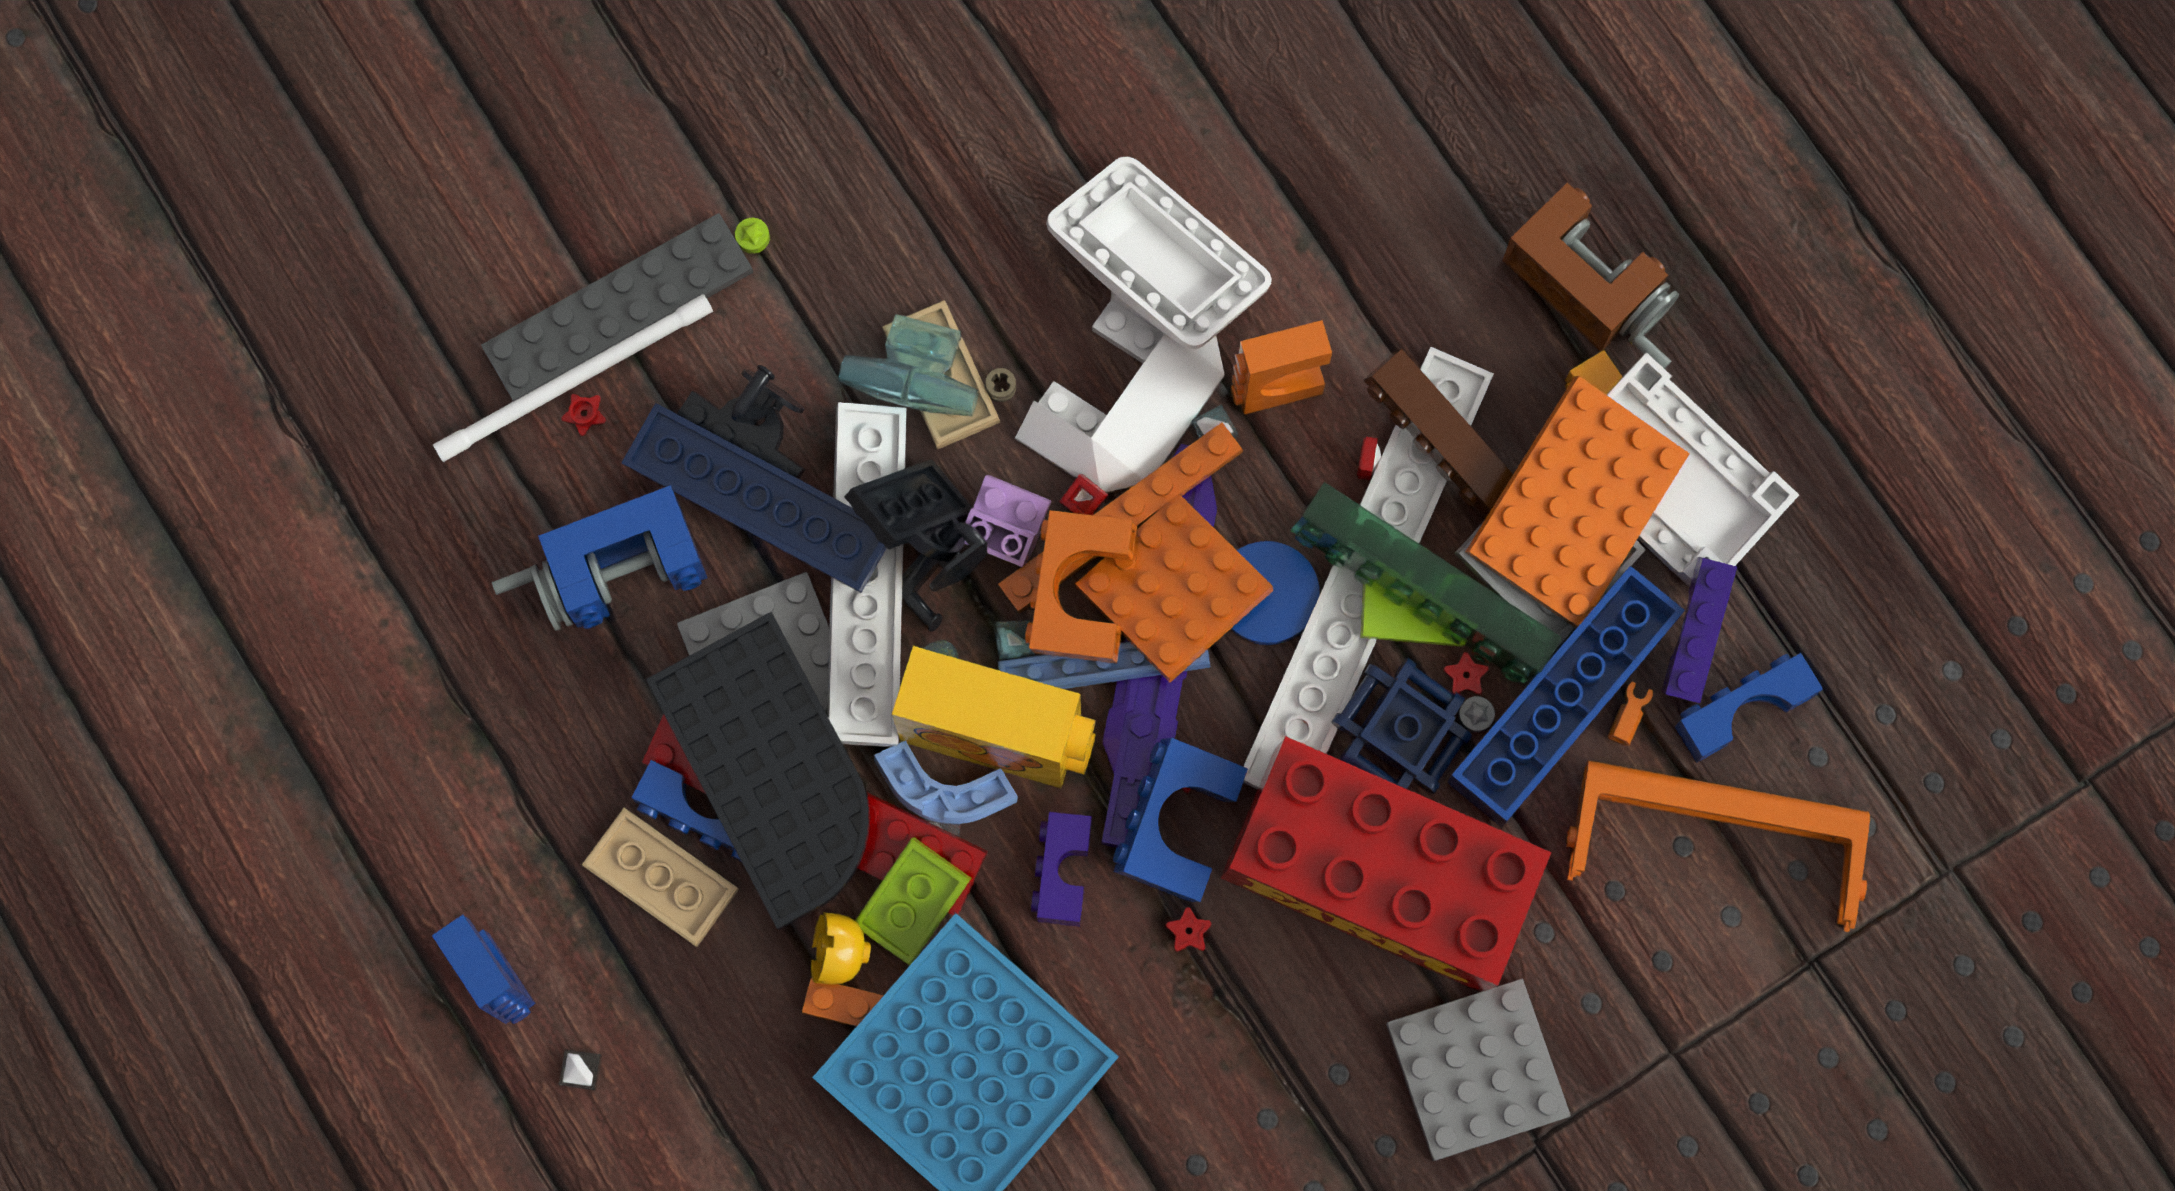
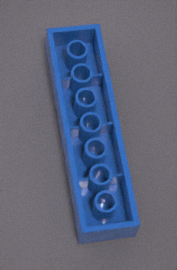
[1447,566,1685,828]

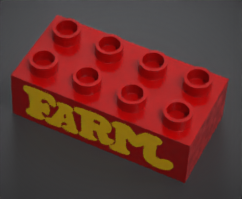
[1220,736,1552,992]

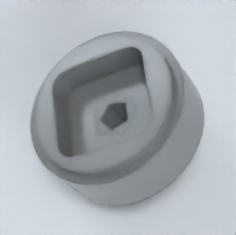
[1458,696,1495,733]

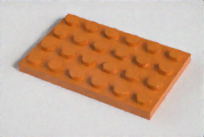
[1465,376,1690,628]

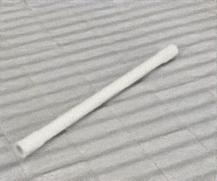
[433,294,713,462]

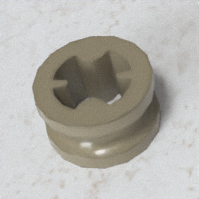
[985,368,1016,402]

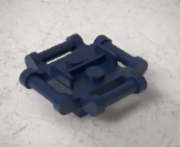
[1331,657,1472,794]

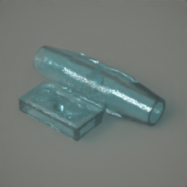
[839,314,979,417]

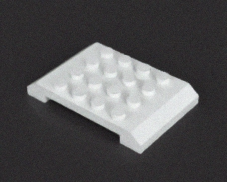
[1607,352,1799,587]

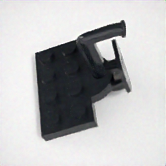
[677,365,806,479]
[844,459,987,632]

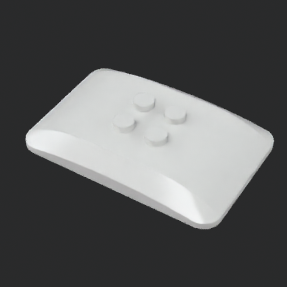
[1046,157,1272,349]

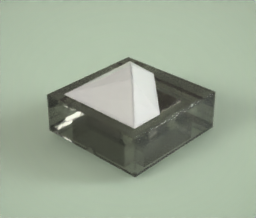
[559,1049,602,1091]

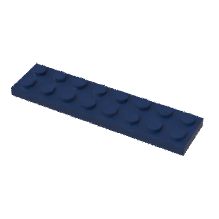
[622,403,886,593]

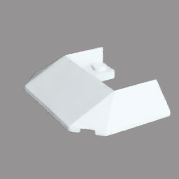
[1015,291,1225,494]

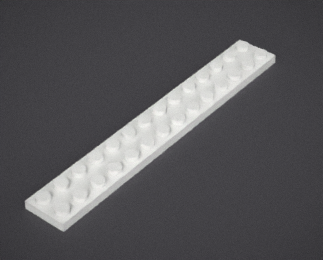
[1243,347,1494,789]

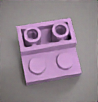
[965,475,1051,567]

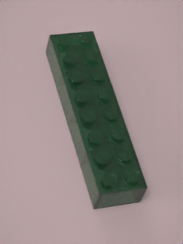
[1290,482,1562,683]

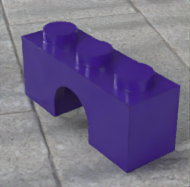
[1031,812,1092,927]

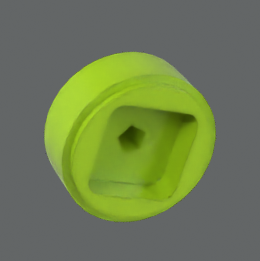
[735,218,770,254]

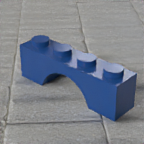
[1675,653,1823,763]
[631,760,742,862]

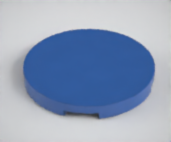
[1230,541,1320,645]

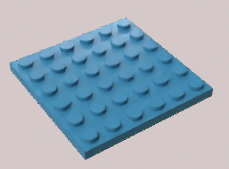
[812,913,1119,1191]

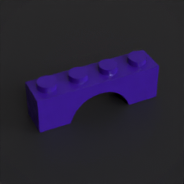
[1661,557,1737,703]

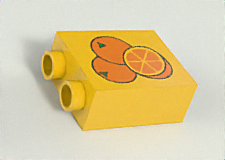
[892,646,1096,788]

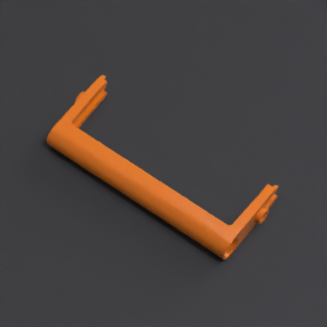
[1566,760,1870,932]

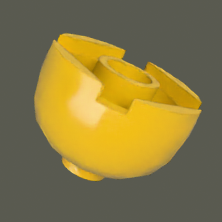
[811,912,871,984]

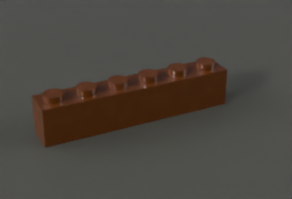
[1363,349,1513,521]

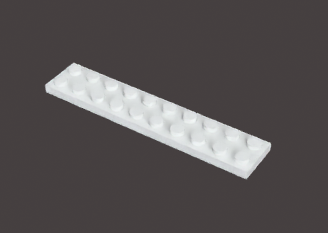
[827,402,906,747]

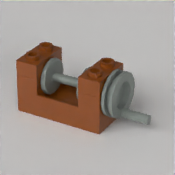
[1502,183,1679,369]

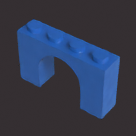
[1113,738,1248,902]
[432,915,536,1024]

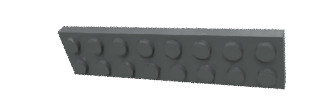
[481,213,754,401]

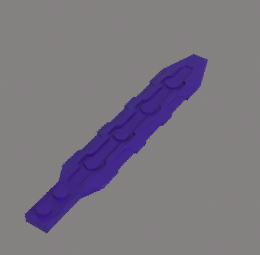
[1102,444,1217,847]

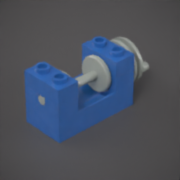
[492,485,708,631]

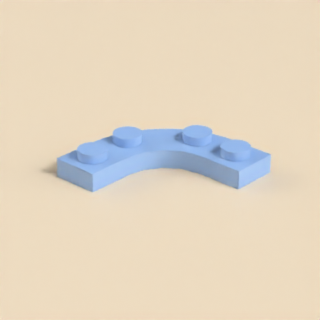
[874,741,1018,824]

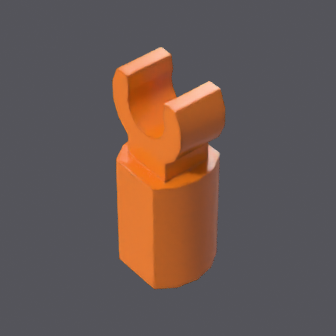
[1608,681,1653,746]

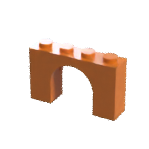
[1231,320,1332,415]
[1025,510,1137,664]

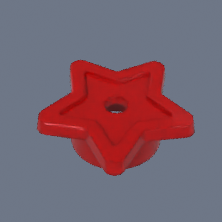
[561,394,606,436]
[1443,652,1489,695]
[1165,907,1212,952]

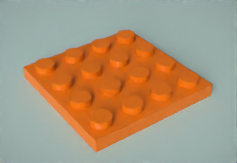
[1075,495,1273,682]

